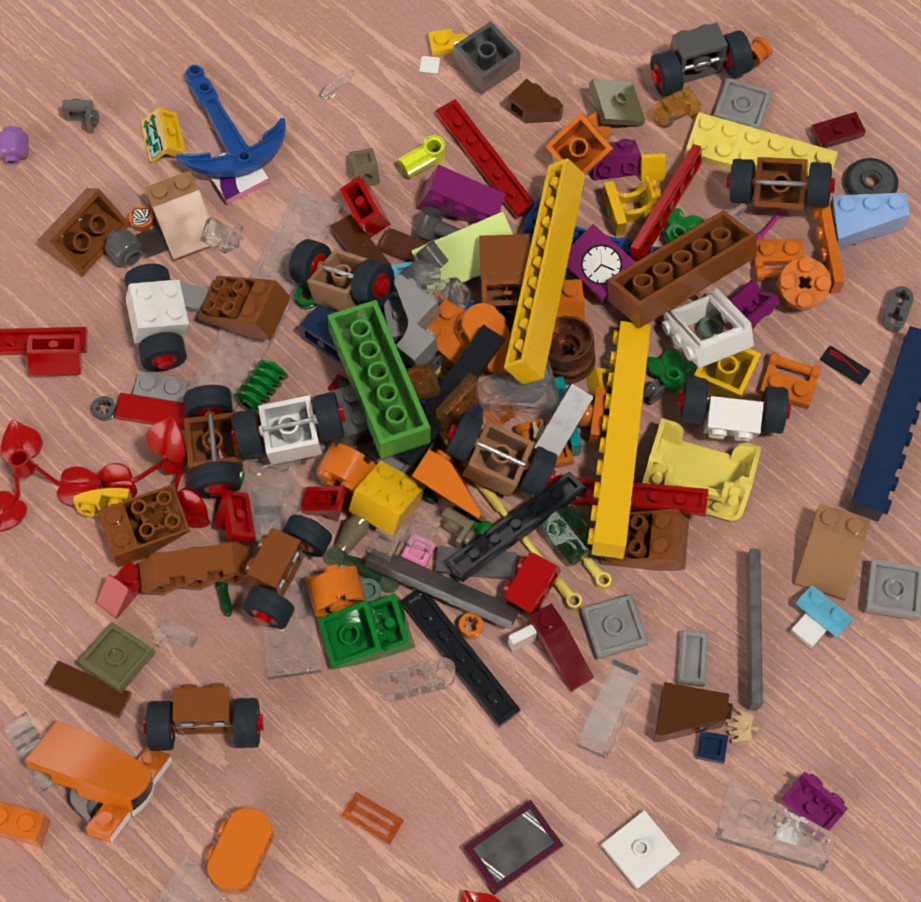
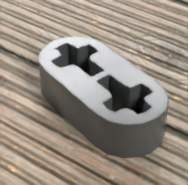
[882,286,914,332]

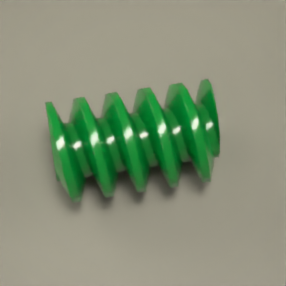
[234,360,289,415]

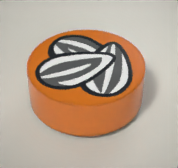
[128,206,154,231]

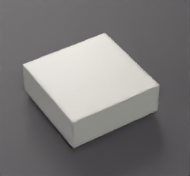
[790,613,827,649]
[508,625,537,652]

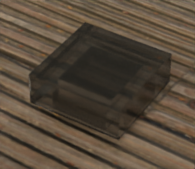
[136,226,168,259]

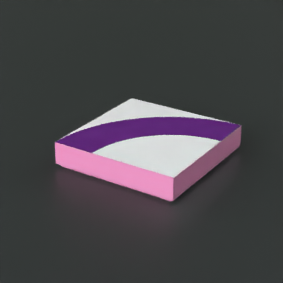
[208,152,269,204]

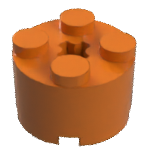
[777,257,831,310]
[316,442,376,499]
[305,564,366,618]

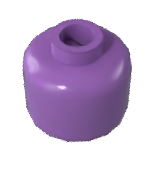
[0,126,29,164]

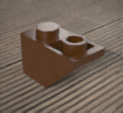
[507,78,563,123]

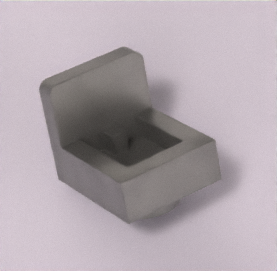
[62,98,99,133]

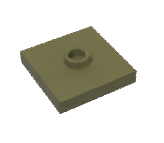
[589,79,645,126]
[77,622,155,694]

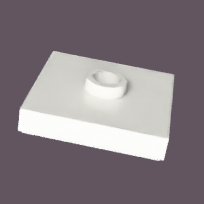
[601,810,680,890]

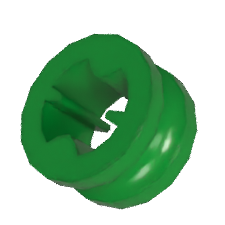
[295,285,316,310]

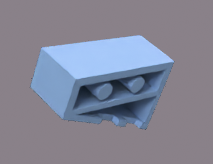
[830,193,910,251]

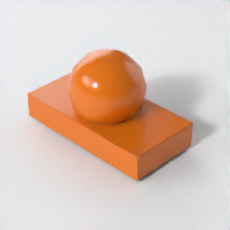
[578,387,606,445]

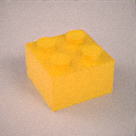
[694,333,761,399]
[349,460,425,536]

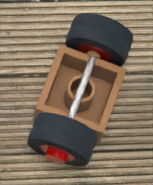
[289,239,395,311]
[445,412,558,497]

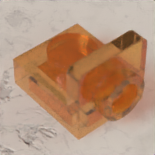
[407,363,440,400]

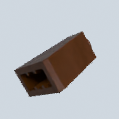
[654,682,733,742]

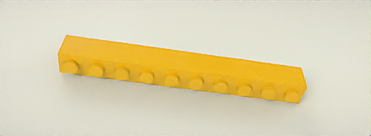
[504,158,586,385]
[587,321,651,559]

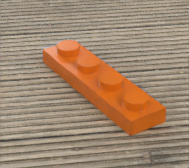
[812,202,845,294]

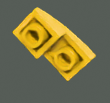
[73,488,132,517]

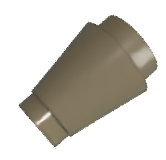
[335,514,370,555]

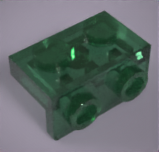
[541,505,593,566]

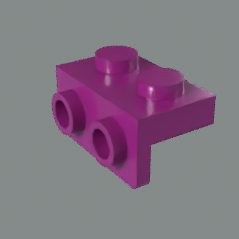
[592,139,641,180]
[718,280,781,330]
[779,771,848,838]

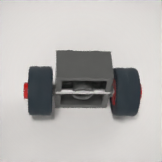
[650,22,753,96]

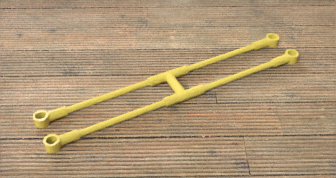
[426,366,612,611]

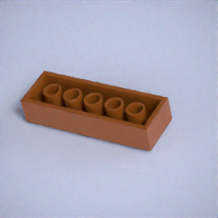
[607,210,757,328]

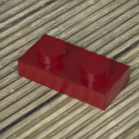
[811,112,866,148]

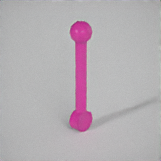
[756,211,787,240]

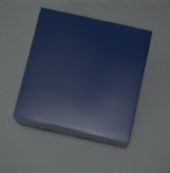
[696,730,728,764]

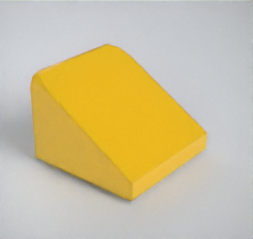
[640,153,666,183]
[586,367,614,398]

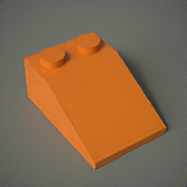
[427,299,486,387]
[412,449,487,522]

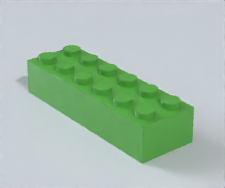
[328,300,430,459]

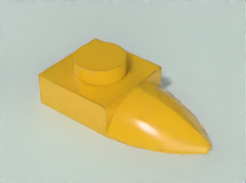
[428,29,469,57]

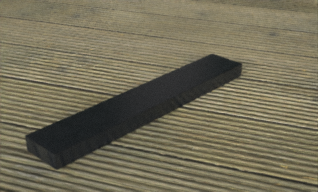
[397,324,505,467]
[445,471,586,583]
[401,590,521,728]

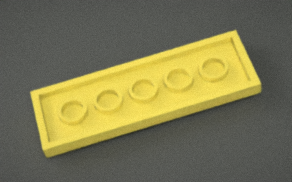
[684,112,838,191]

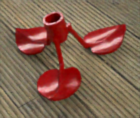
[98,415,211,528]
[0,420,102,531]

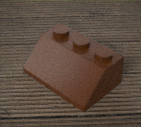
[38,188,130,277]

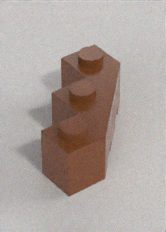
[139,541,253,596]

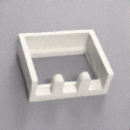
[662,287,754,368]

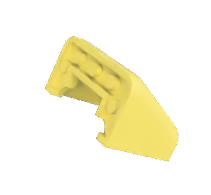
[642,418,762,521]

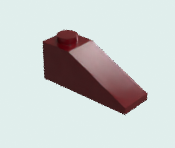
[528,603,594,692]

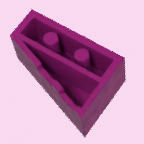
[415,164,506,224]

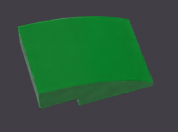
[318,593,415,669]

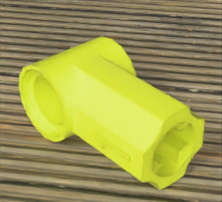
[398,135,446,178]

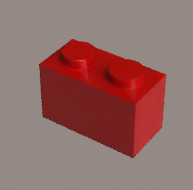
[339,176,391,238]
[27,335,82,375]
[504,551,561,615]

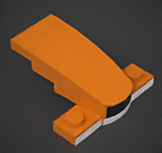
[25,720,172,843]

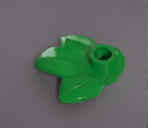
[665,208,704,243]
[647,348,697,391]

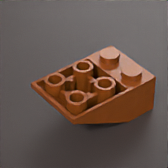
[479,234,530,310]
[197,275,291,340]
[97,484,190,568]
[600,509,689,571]

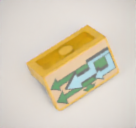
[141,107,186,163]

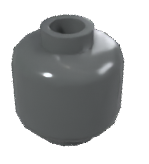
[105,229,142,266]

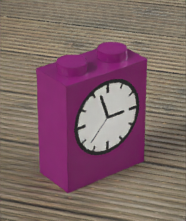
[566,224,636,305]

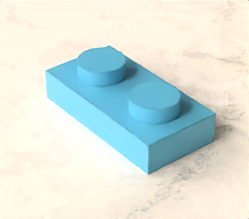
[795,585,854,638]

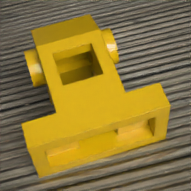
[602,176,663,236]

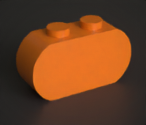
[455,303,511,380]
[206,808,274,895]

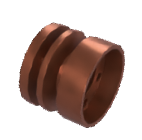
[545,316,596,384]

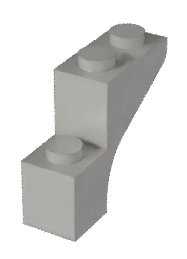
[394,274,440,371]

